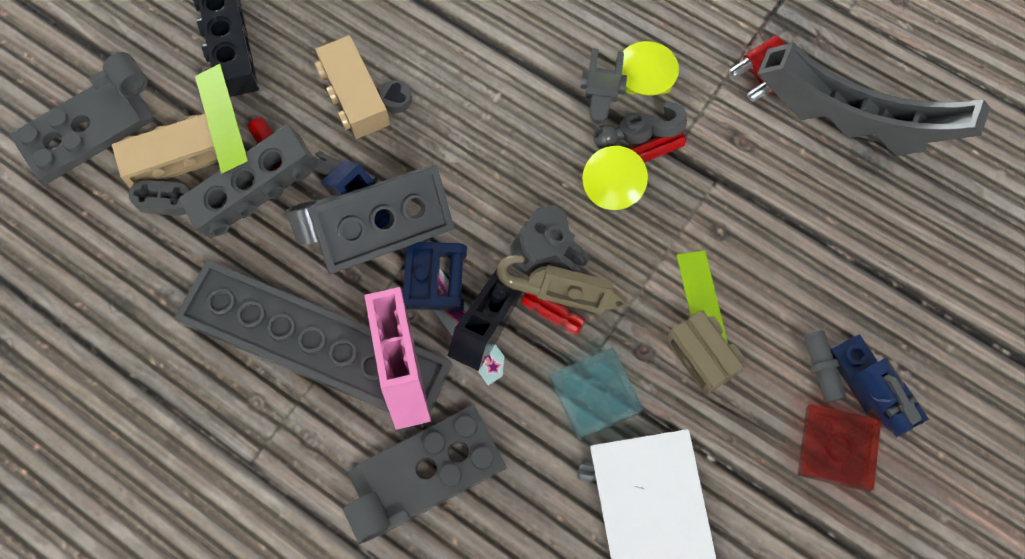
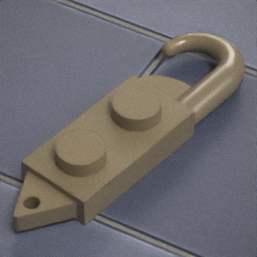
[497,255,628,314]

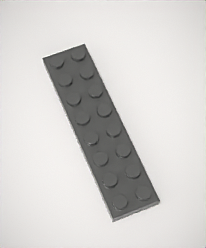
[174,260,453,427]

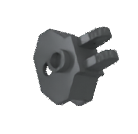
[580,48,627,125]
[510,205,590,274]

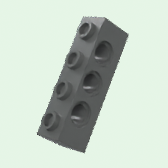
[178,124,319,239]

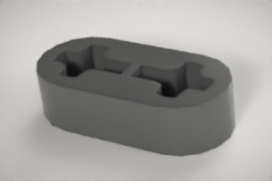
[129,180,190,216]

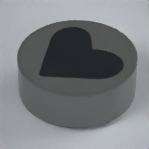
[380,80,412,113]

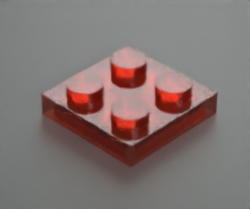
[797,404,881,492]

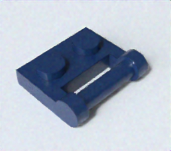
[403,242,467,313]

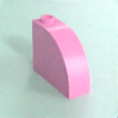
[364,287,431,430]

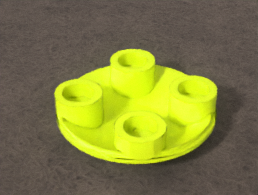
[622,41,679,96]
[582,146,648,210]

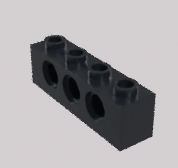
[193,0,259,97]

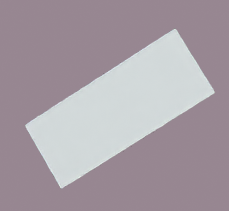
[590,429,716,559]

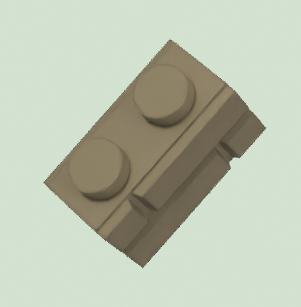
[665,310,745,395]

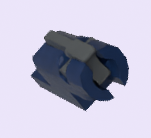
[831,334,929,437]

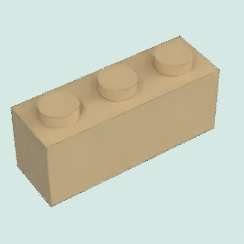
[314,35,390,139]
[112,114,218,188]

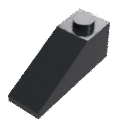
[448,269,522,371]

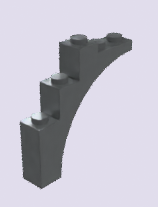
[757,42,990,156]

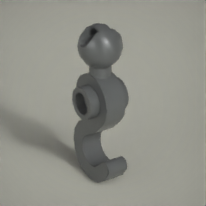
[593,102,687,149]

